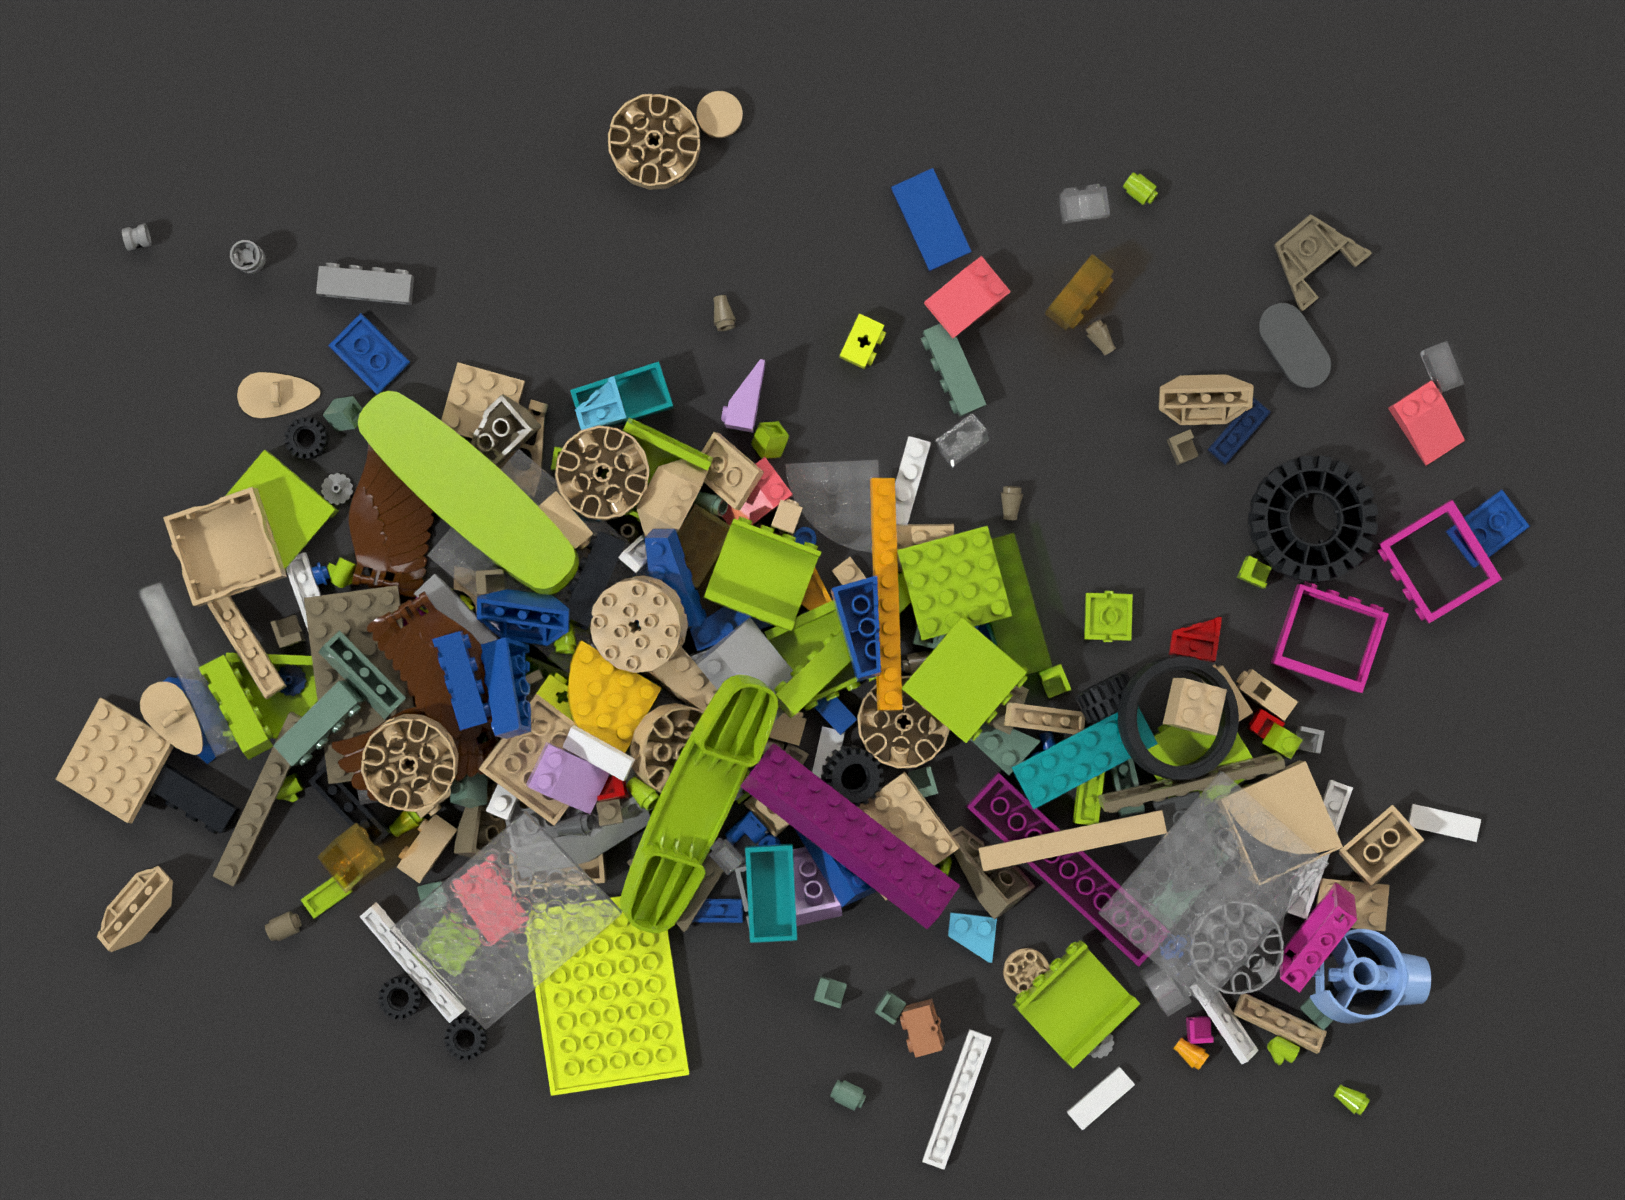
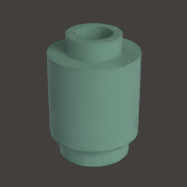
[830,1080,866,1111]

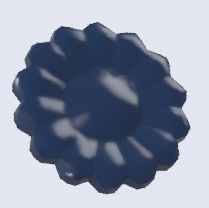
[278,664,307,696]

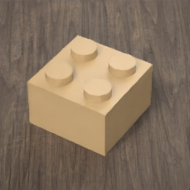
[1163,678,1227,736]

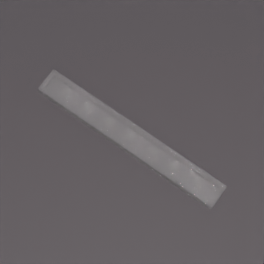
[138,582,238,757]

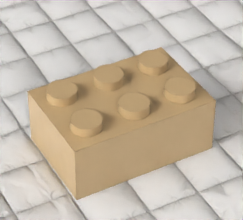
[1339,805,1424,888]

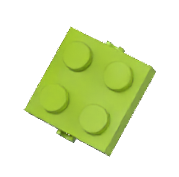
[1084,591,1133,642]

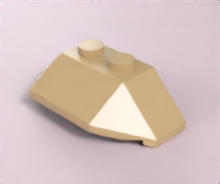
[1159,374,1254,425]
[636,459,709,537]
[97,866,173,952]

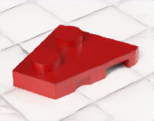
[1169,617,1222,662]

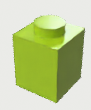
[1262,723,1303,759]

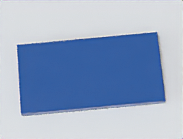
[891,168,972,272]

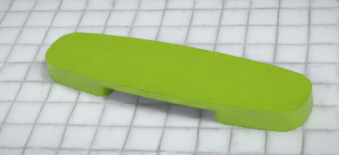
[358,391,579,595]
[619,674,778,933]

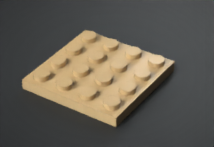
[478,694,581,826]
[56,698,174,824]
[858,772,960,901]

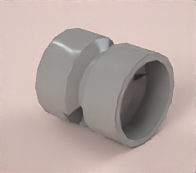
[230,240,266,274]

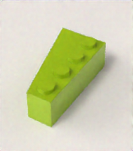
[199,655,273,760]

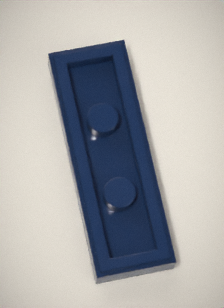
[1207,397,1271,465]

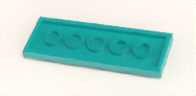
[1011,707,1158,809]

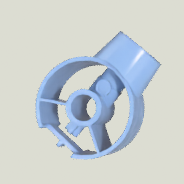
[1310,929,1431,1024]

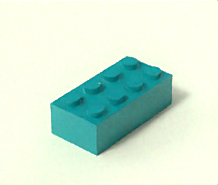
[570,361,674,428]
[745,844,797,943]

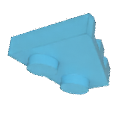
[575,376,627,430]
[948,912,997,963]

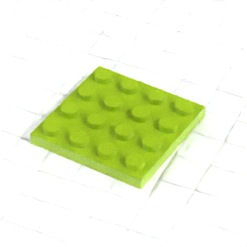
[897,526,1012,641]

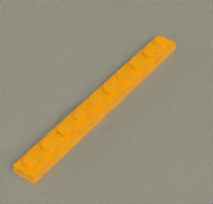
[870,478,903,711]

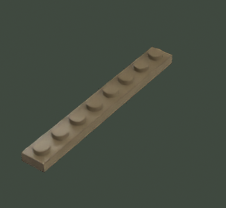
[213,712,302,887]
[1098,752,1286,813]

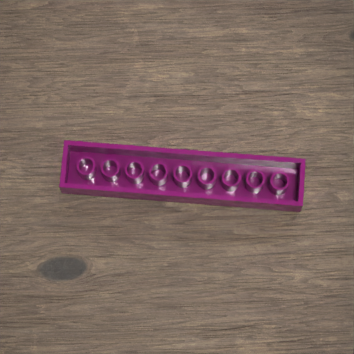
[740,743,960,929]
[966,772,1170,967]

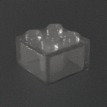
[1138,957,1192,1016]

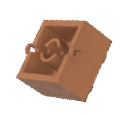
[900,999,945,1058]

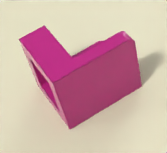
[1186,1016,1214,1044]

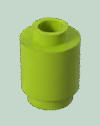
[1123,172,1158,205]

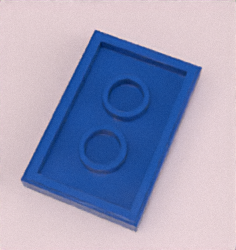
[328,313,411,395]
[1445,490,1530,568]

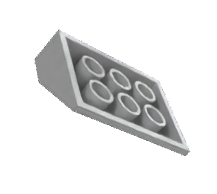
[695,617,793,722]

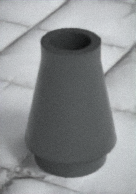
[556,812,593,836]

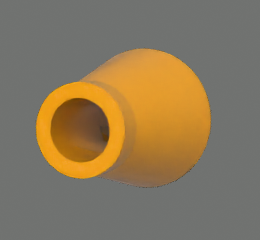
[1173,1038,1209,1070]

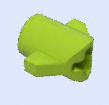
[327,557,356,588]
[276,773,303,802]
[1267,1036,1300,1065]

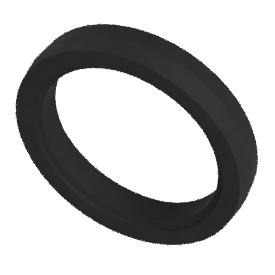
[1118,656,1239,780]

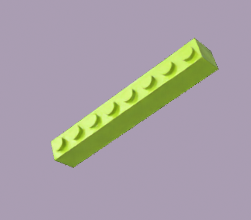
[773,571,911,718]

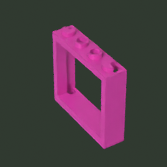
[1377,500,1502,623]
[1271,582,1389,693]
[1280,882,1357,993]

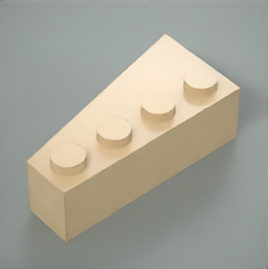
[642,647,718,711]

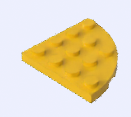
[567,640,662,753]

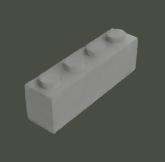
[316,263,414,305]
[414,574,499,644]

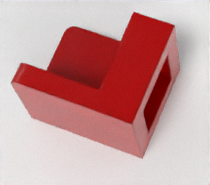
[1247,709,1285,739]
[597,775,628,802]

